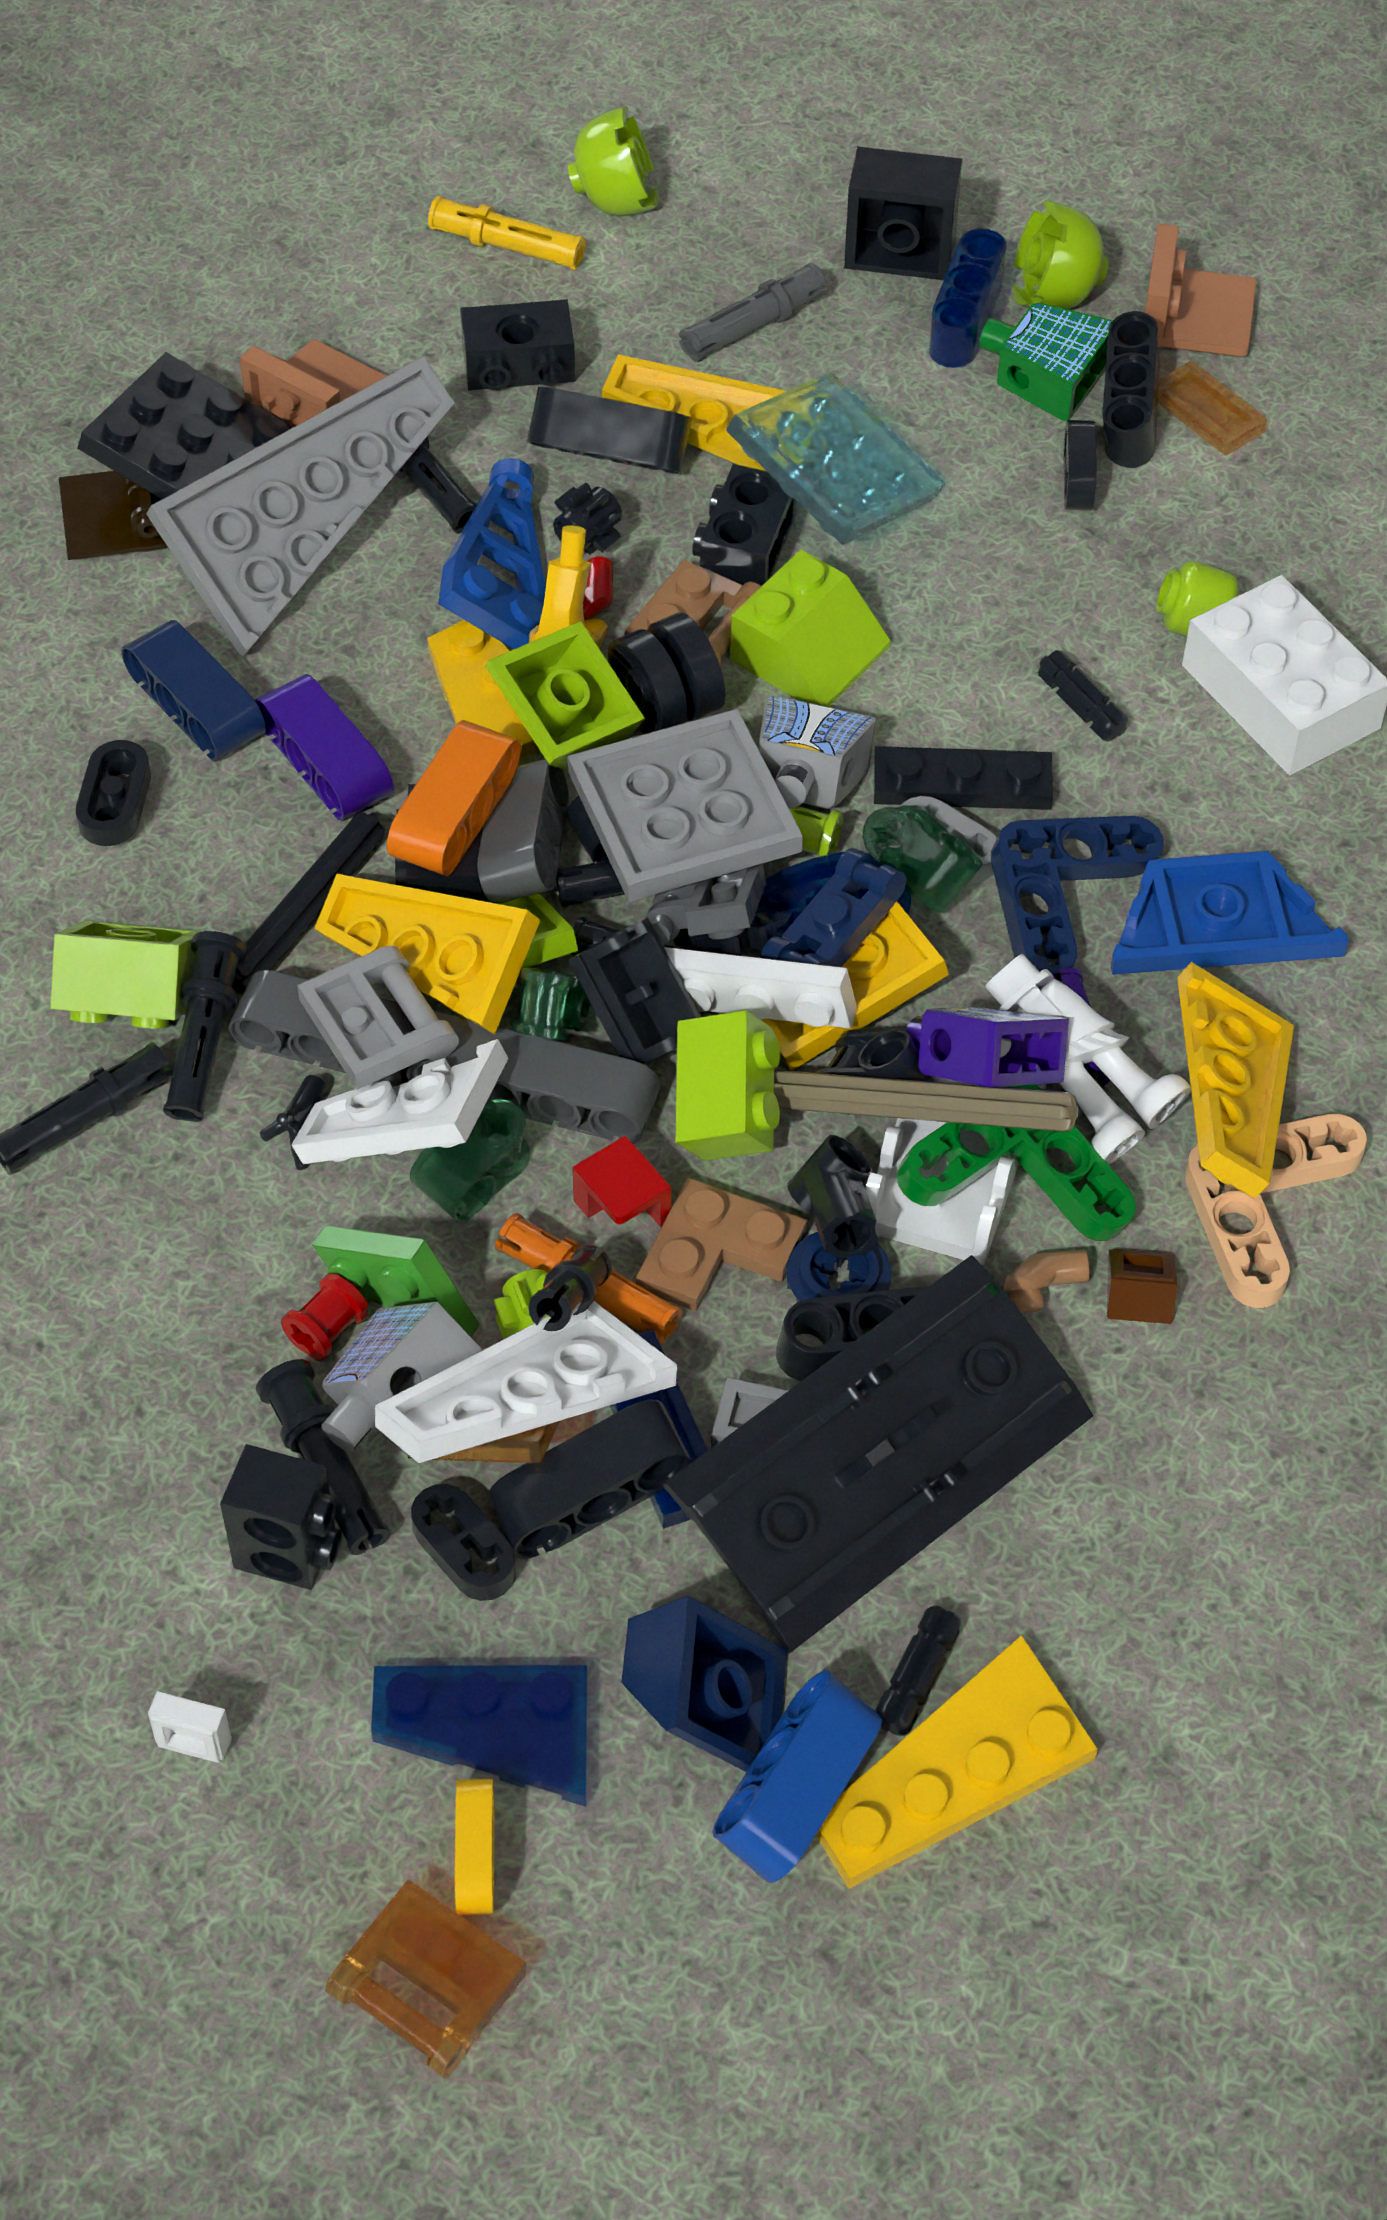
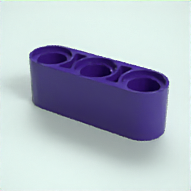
[254,674,394,821]

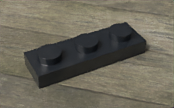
[874,746,1053,810]

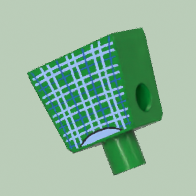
[979,302,1113,421]

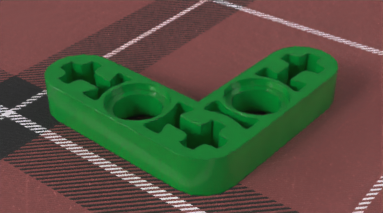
[896,1084,1136,1241]

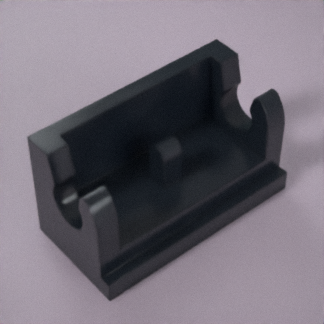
[568,917,700,1064]

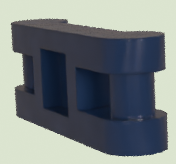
[760,848,906,967]

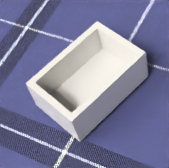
[1182,575,1387,776]

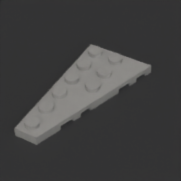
[146,356,455,657]

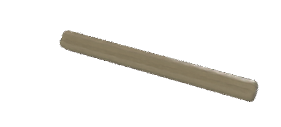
[774,1070,1078,1132]

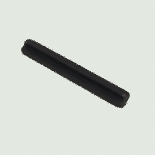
[233,811,385,991]

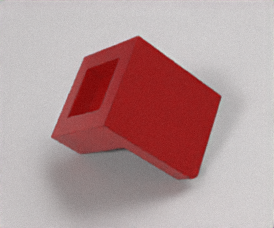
[572,1136,671,1227]

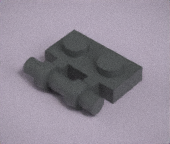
[645,863,767,945]

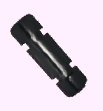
[1038,650,1128,742]
[875,1605,961,1737]

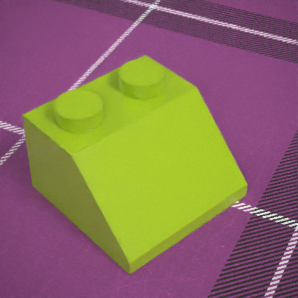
[730,549,891,707]
[485,621,645,771]
[51,920,203,1029]

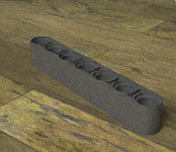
[228,970,661,1144]

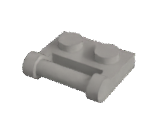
[297,946,459,1090]

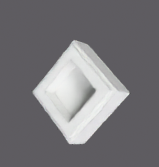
[148,1691,232,1763]

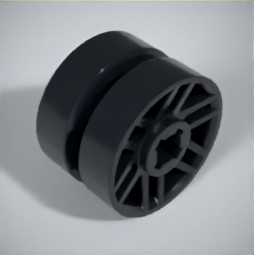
[608,612,726,735]

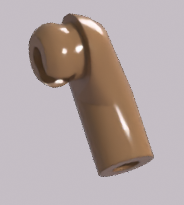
[1004,1250,1089,1313]

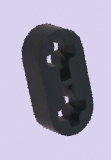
[1063,420,1097,511]
[411,1484,516,1601]

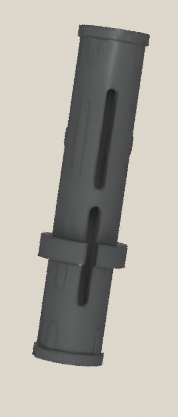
[679,263,827,362]

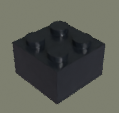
[844,146,963,281]

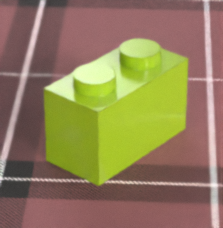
[675,1010,780,1160]

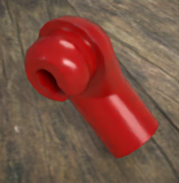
[583,556,613,621]

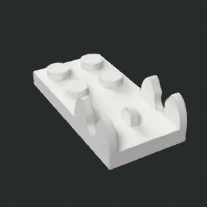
[865,1040,1046,1266]

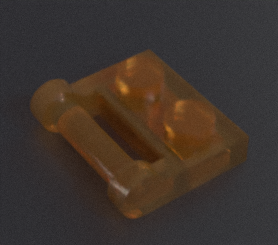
[325,1879,527,2079]

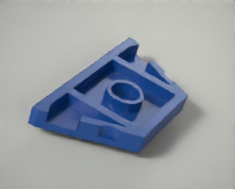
[1110,851,1349,975]

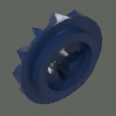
[787,1232,892,1302]

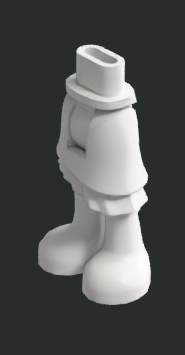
[985,954,1191,1165]

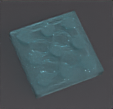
[726,372,946,545]

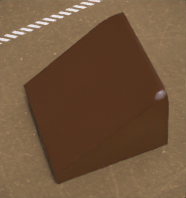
[1107,1249,1178,1324]

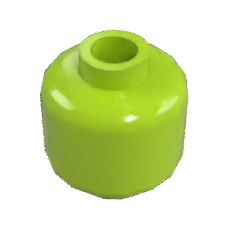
[1156,561,1239,637]

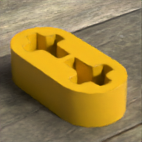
[455,1778,495,1915]

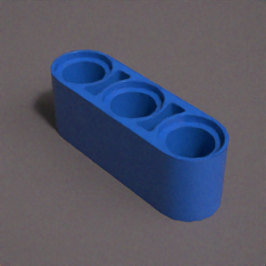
[712,1670,882,1883]

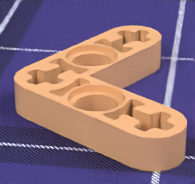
[1185,1114,1367,1308]

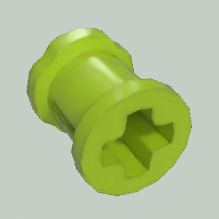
[789,806,844,864]

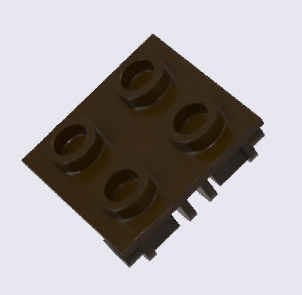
[58,471,168,560]

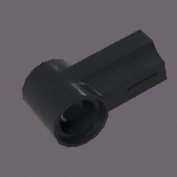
[787,1135,879,1260]

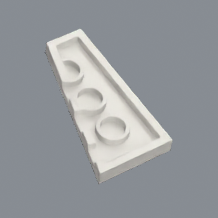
[375,1301,677,1463]

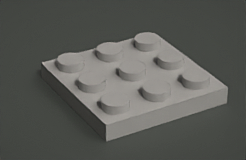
[567,709,803,902]

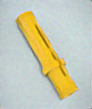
[428,195,586,270]

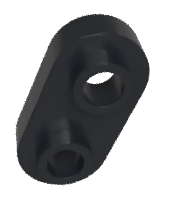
[75,740,151,846]

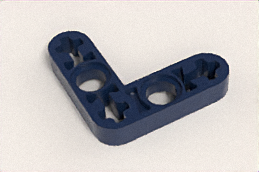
[990,816,1164,982]

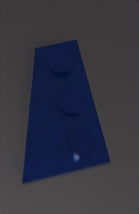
[371,1665,588,1807]

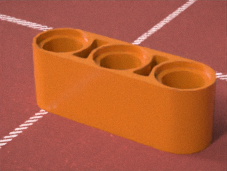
[387,720,522,876]

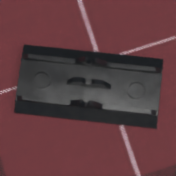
[662,1255,1093,1654]

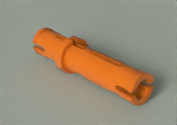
[495,1213,682,1346]

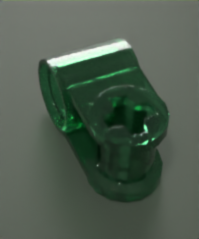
[862,805,983,913]
[512,967,590,1040]
[410,1099,531,1223]

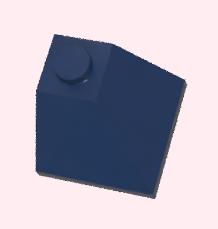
[621,1596,787,1772]

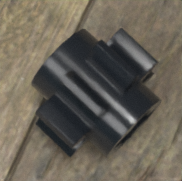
[553,483,622,555]

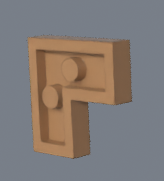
[636,1177,807,1311]

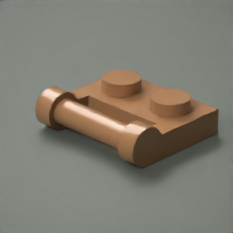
[624,559,762,667]

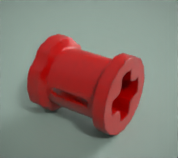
[281,1273,369,1362]

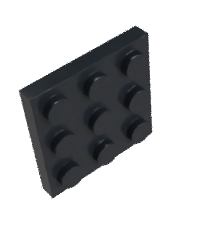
[77,352,293,500]

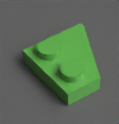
[312,1226,480,1337]

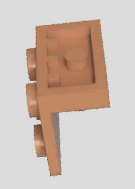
[1145,224,1256,357]
[240,340,387,428]

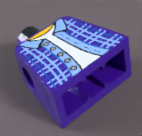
[906,1007,1069,1087]

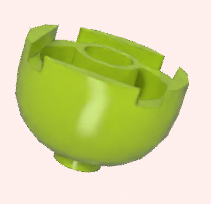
[568,105,659,217]
[1013,200,1108,309]

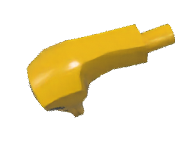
[529,526,608,649]

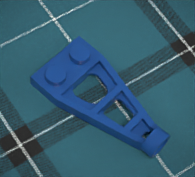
[438,458,546,649]

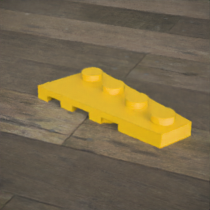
[602,354,826,485]
[314,874,540,1035]
[816,1635,1098,1889]

